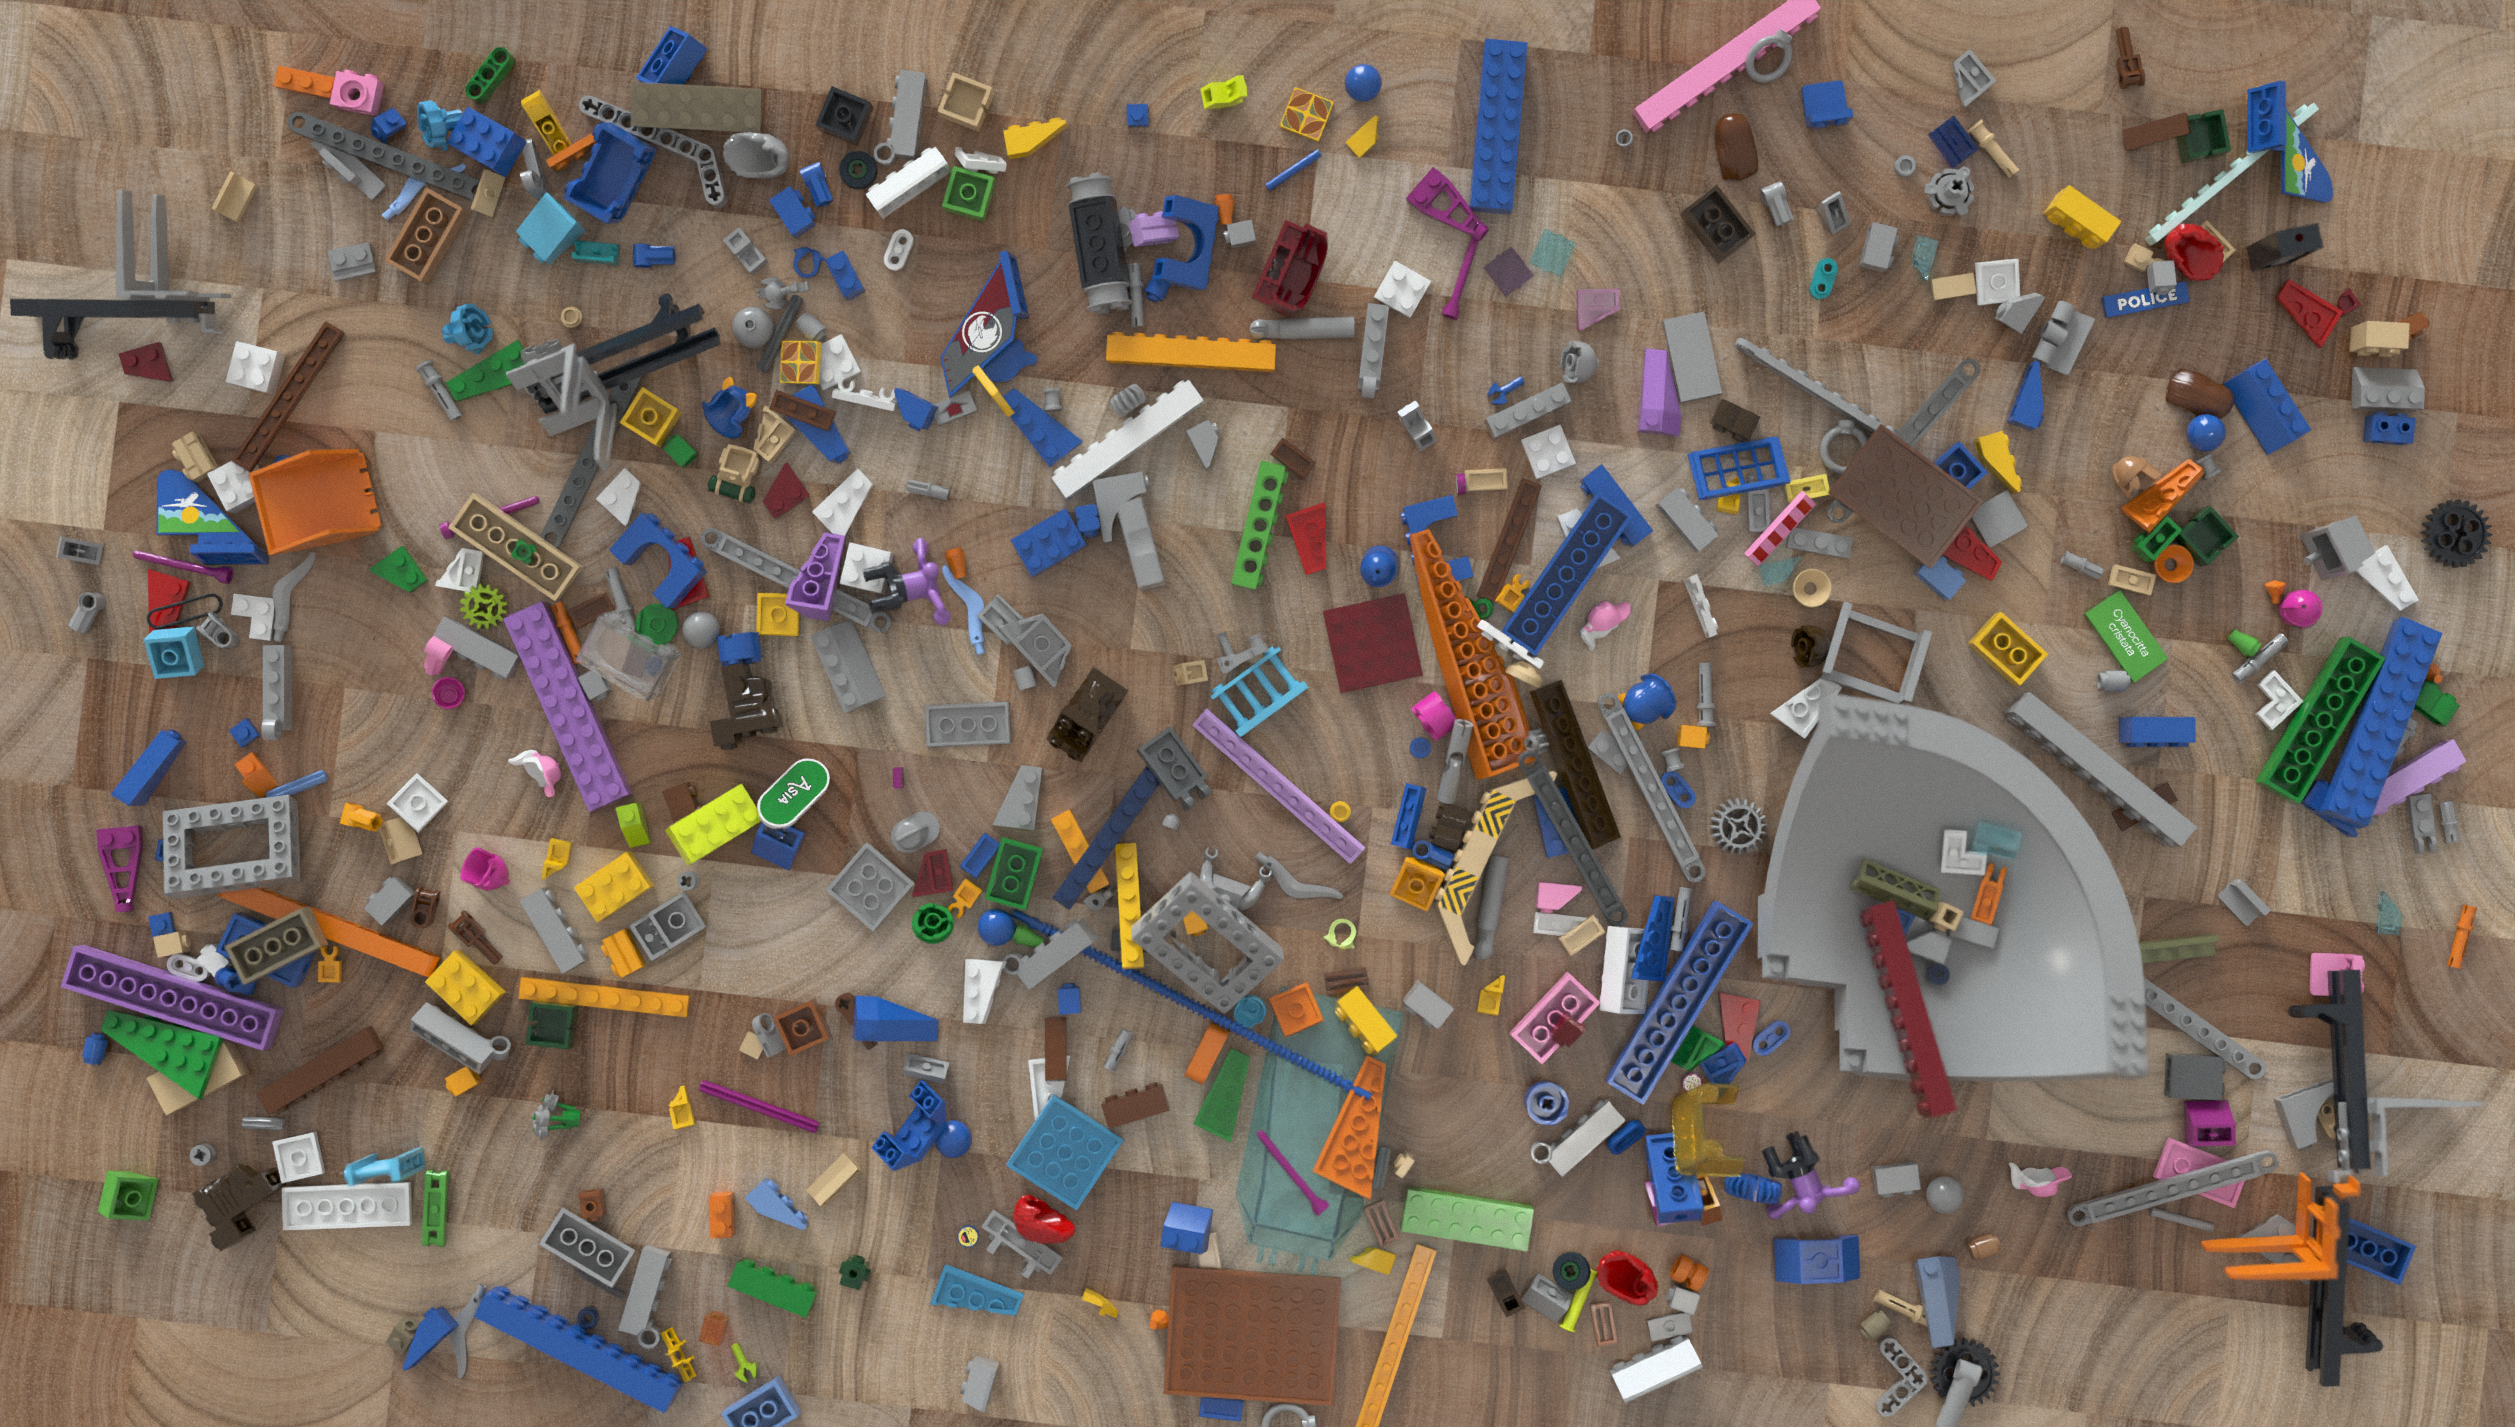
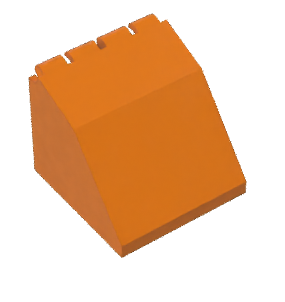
[248,449,382,555]

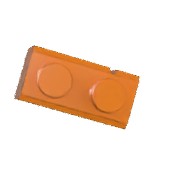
[709,1191,735,1238]

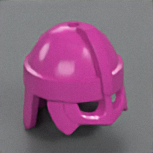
[2278,590,2323,629]
[460,847,511,891]

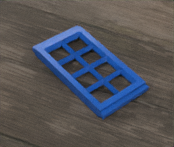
[1687,437,1791,500]

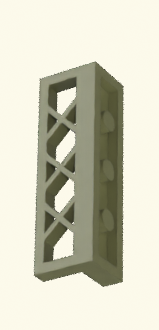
[1850,859,1940,920]
[2138,933,2220,964]

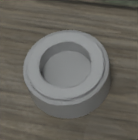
[1894,155,1916,177]

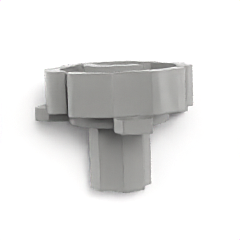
[1924,166,1974,217]

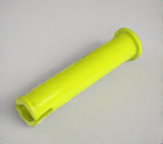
[1559,1269,1597,1332]

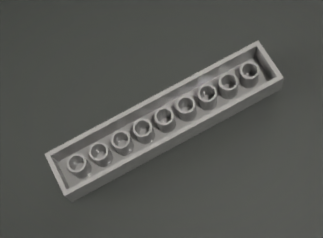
[2004,692,2197,847]

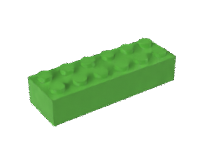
[1400,1186,1534,1251]

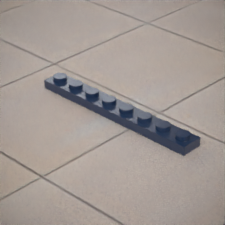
[1052,765,1160,910]

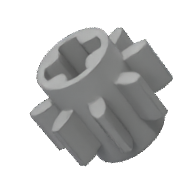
[1524,728,1550,755]

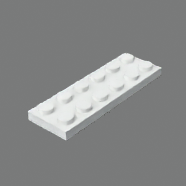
[282,1182,412,1230]

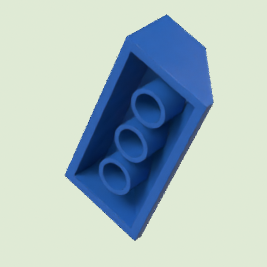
[2222,359,2311,455]

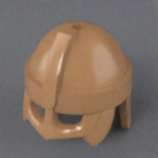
[2111,456,2162,498]

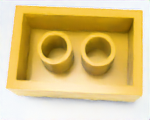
[2043,185,2121,250]
[1967,612,2048,686]
[573,851,655,923]
[425,949,507,1025]
[1334,986,1397,1057]

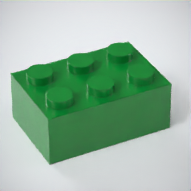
[985,837,1045,910]

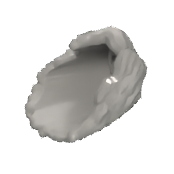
[723,132,789,178]

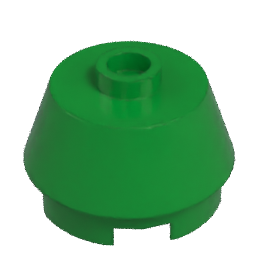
[912,903,954,944]

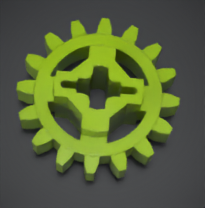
[460,583,507,629]

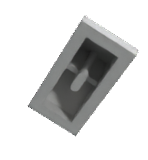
[1815,191,1850,235]
[56,536,103,565]

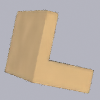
[212,172,258,223]
[379,817,422,865]

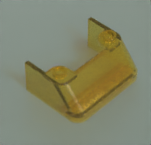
[1671,1083,1745,1177]

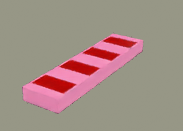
[1744,491,1816,567]

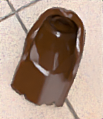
[1715,113,1758,181]
[2166,368,2234,419]

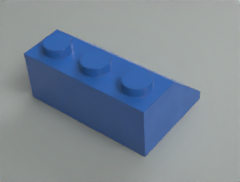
[636,26,707,85]
[1532,788,1582,858]

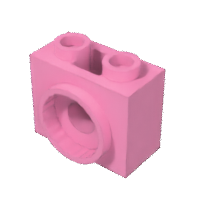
[330,70,384,117]

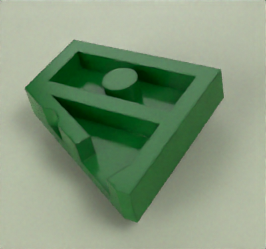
[369,546,429,593]
[1671,1025,1726,1072]

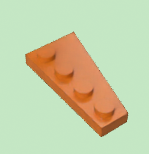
[2121,459,2204,533]

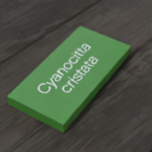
[2084,590,2168,683]

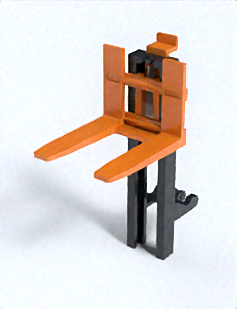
[2201,1172,2384,1387]

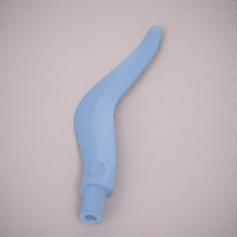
[382,164,466,221]
[942,566,985,655]

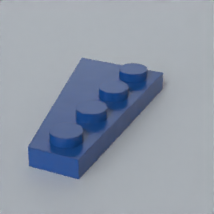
[1003,388,1083,467]
[1631,895,1675,981]

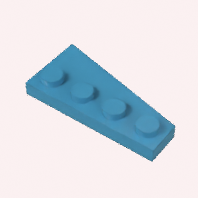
[930,1264,1024,1316]

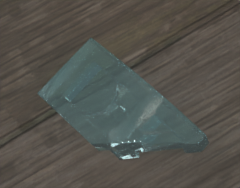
[1911,235,1938,281]
[1760,556,1801,586]
[2376,891,2403,935]

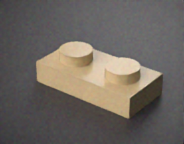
[2108,564,2156,596]
[1393,1151,1415,1178]

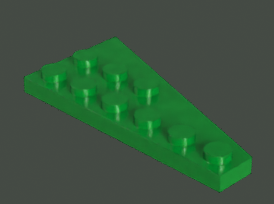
[101,1010,224,1100]

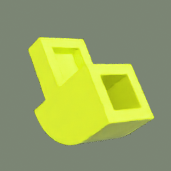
[1200,75,1247,109]

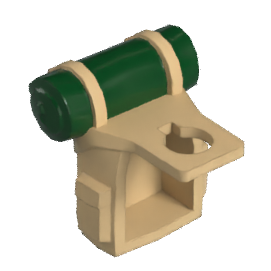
[708,444,760,504]

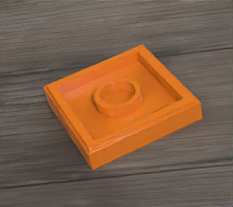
[1268,982,1324,1038]

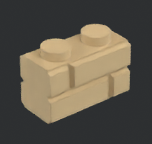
[172,431,219,482]

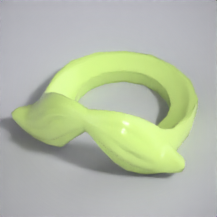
[1324,919,1356,949]

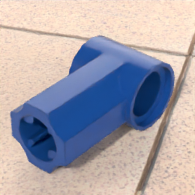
[800,162,834,207]
[633,244,676,268]
[1412,840,1454,871]

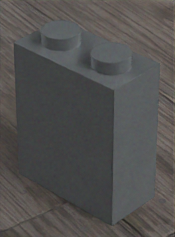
[2164,1053,2226,1100]

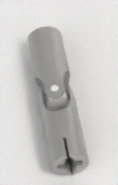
[1437,719,1473,804]

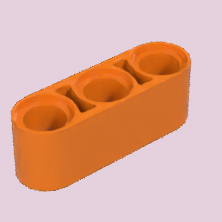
[1184,1021,1230,1085]

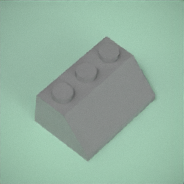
[2351,367,2425,412]

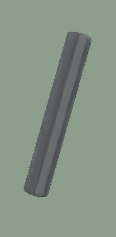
[757,294,803,372]

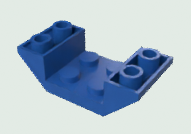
[871,1079,946,1171]
[1774,1235,1860,1284]

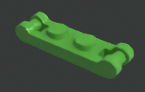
[422,1170,449,1247]

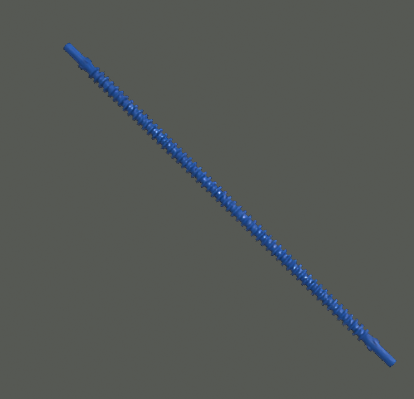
[1011,909,1372,1101]

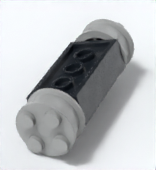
[1067,172,1132,315]

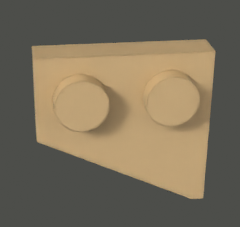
[753,405,797,463]

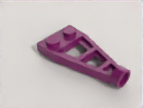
[1406,167,1489,241]
[96,826,143,912]

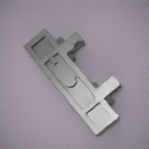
[981,1209,1063,1279]

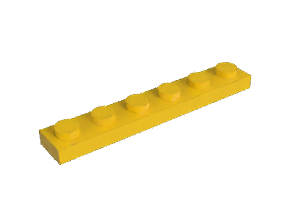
[1115,843,1144,969]

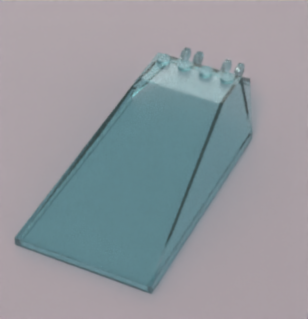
[1236,986,1404,1275]

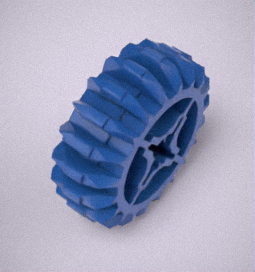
[1724,1172,1782,1204]

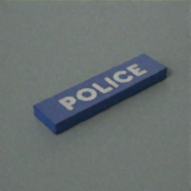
[2101,281,2190,318]

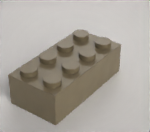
[225,907,329,985]

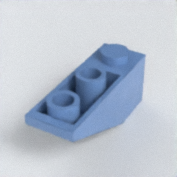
[745,1178,809,1230]

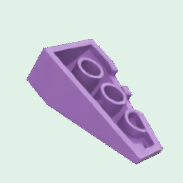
[1637,349,1681,436]
[785,532,845,621]

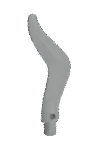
[273,552,316,642]
[1254,851,1343,899]
[450,1284,487,1378]

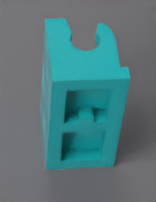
[571,240,620,266]

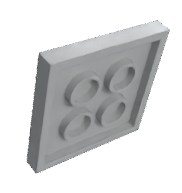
[826,842,915,931]

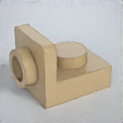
[1173,660,1208,686]

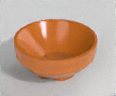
[2154,545,2194,583]

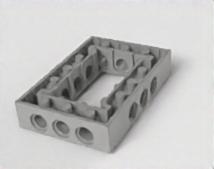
[163,795,301,899]
[1132,871,1284,1014]

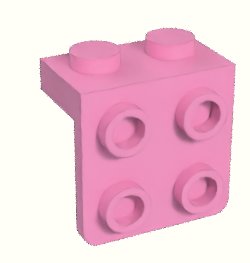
[2309,953,2365,996]

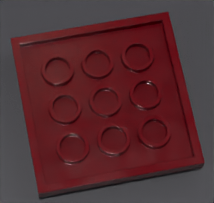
[1323,593,1423,693]

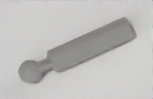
[1250,316,1355,340]
[1473,855,1509,960]

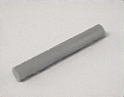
[2149,1207,2214,1232]

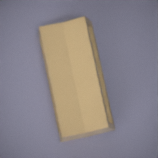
[806,1152,862,1207]

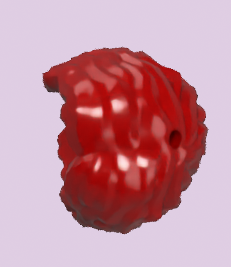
[2164,224,2224,281]
[1013,1195,1075,1245]
[1596,1250,1659,1306]

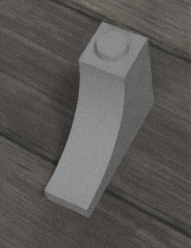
[1093,471,1150,544]
[2274,1078,2334,1151]

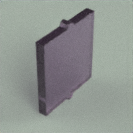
[1484,246,1534,297]

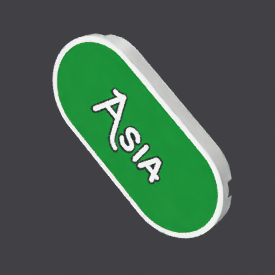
[757,759,830,829]

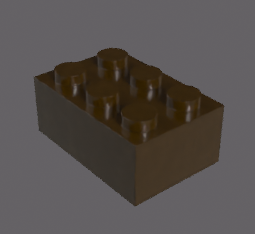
[1680,184,1756,264]

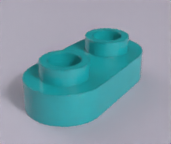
[1809,258,1838,300]

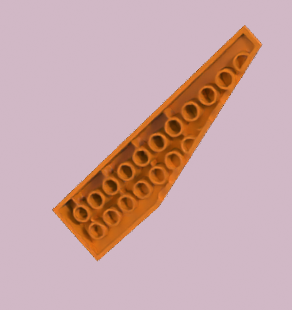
[1409,529,1535,780]

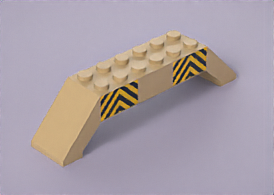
[1434,771,1558,966]

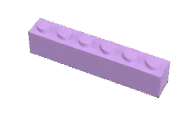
[2372,739,2466,816]

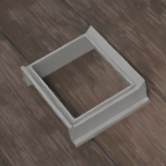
[1821,601,1932,704]

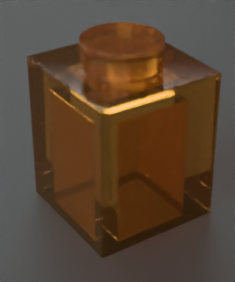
[698,1311,729,1346]

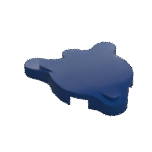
[982,339,1037,382]

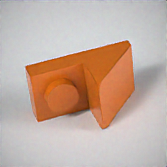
[234,752,279,798]

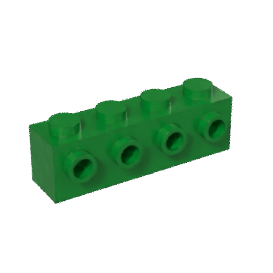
[727,1258,818,1318]

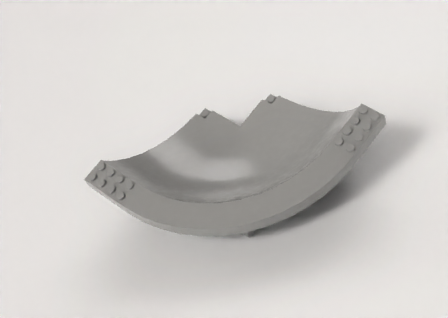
[1758,694,2148,1082]

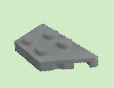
[999,614,1072,687]
[2237,1214,2310,1285]

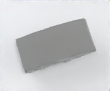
[723,227,768,275]
[1950,917,2000,949]

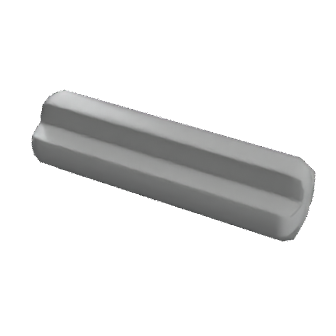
[242,1117,285,1130]
[1373,1147,1391,1189]

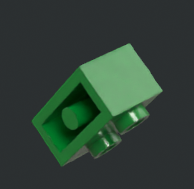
[2131,516,2182,563]

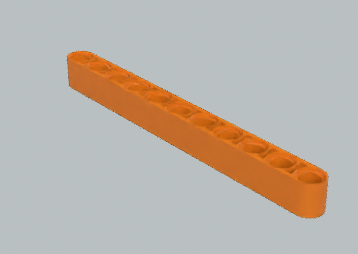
[217,888,440,977]

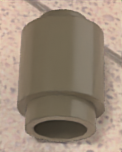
[1859,1310,1892,1341]

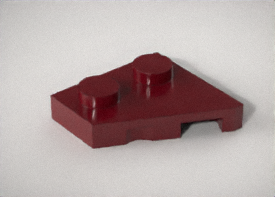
[119,342,173,382]

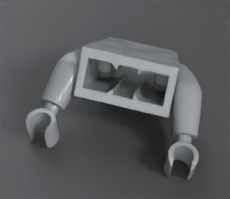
[1199,847,1272,911]

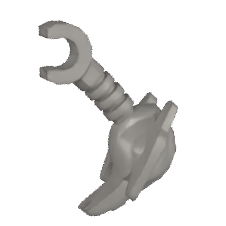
[756,277,809,309]

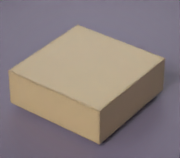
[739,1031,763,1060]

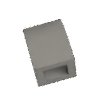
[1398,401,1438,452]

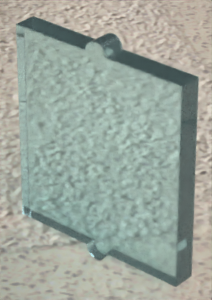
[1529,229,1576,277]

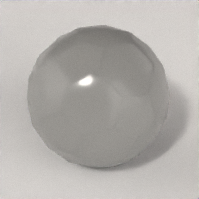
[682,611,721,649]
[1926,1176,1965,1214]

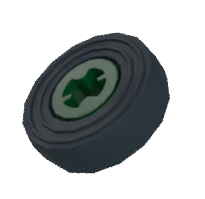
[839,151,877,189]
[1552,1252,1591,1291]

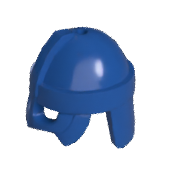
[1360,545,1400,587]

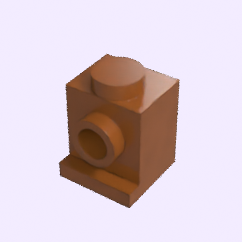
[2397,311,2430,341]
[578,1188,606,1222]

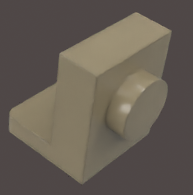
[386,1316,419,1355]

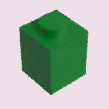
[663,434,700,469]

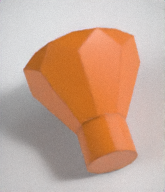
[2264,580,2286,604]
[2424,663,2443,683]
[1149,1310,1169,1330]

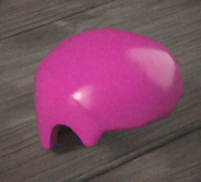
[432,677,465,709]

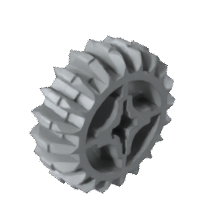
[1710,798,1768,855]

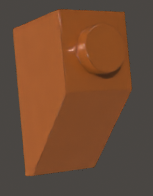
[1697,1172,1722,1226]

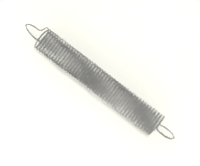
[573,1268,628,1299]

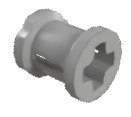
[1043,388,1063,411]
[2194,453,2221,480]
[1661,747,1685,772]
[677,871,700,891]

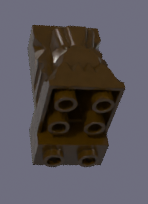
[710,663,783,750]
[1046,667,1129,763]
[192,1163,287,1252]

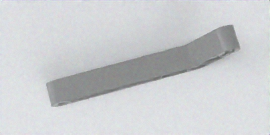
[579,95,728,208]

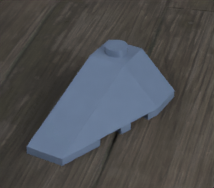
[1913,1256,1960,1348]

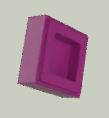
[893,767,904,789]

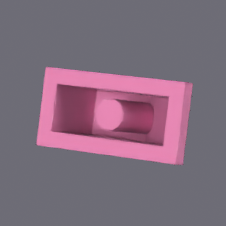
[1535,882,1582,913]

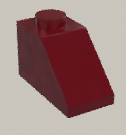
[1550,1012,1587,1047]

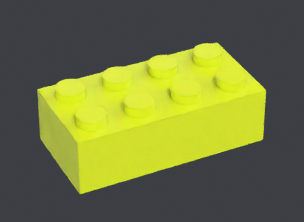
[665,783,761,866]

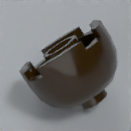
[1791,625,1831,668]

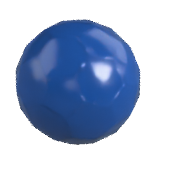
[1345,64,1382,102]
[2186,414,2226,452]
[977,908,1015,946]
[935,1120,972,1158]

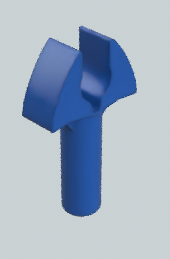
[1487,376,1525,405]

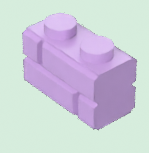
[1128,211,1179,247]

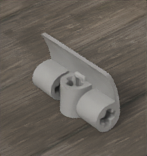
[2031,301,2095,375]

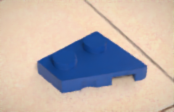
[1700,1042,1746,1096]

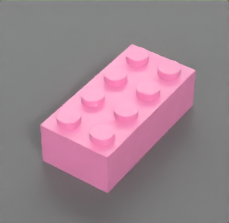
[1509,972,1600,1064]

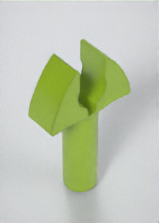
[731,1343,758,1383]

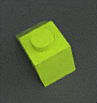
[616,802,651,848]

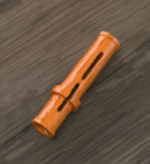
[550,601,587,665]
[2447,904,2477,969]

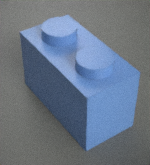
[1913,556,1966,601]

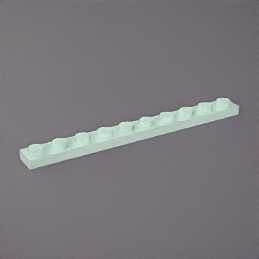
[2145,103,2319,246]

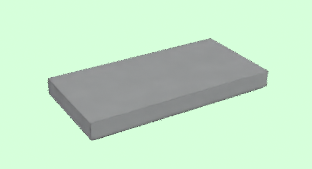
[1662,311,1722,403]
[925,702,1011,747]

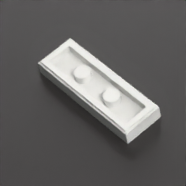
[1533,912,1599,940]

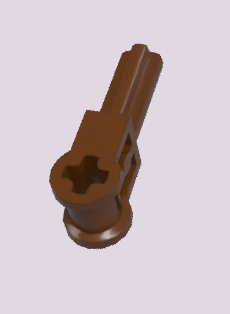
[2116,27,2145,89]
[448,910,503,965]
[835,993,878,1050]

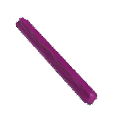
[699,1080,819,1133]

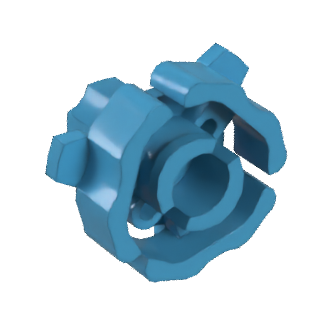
[417,100,463,151]
[441,304,493,355]

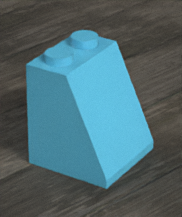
[516,193,586,265]

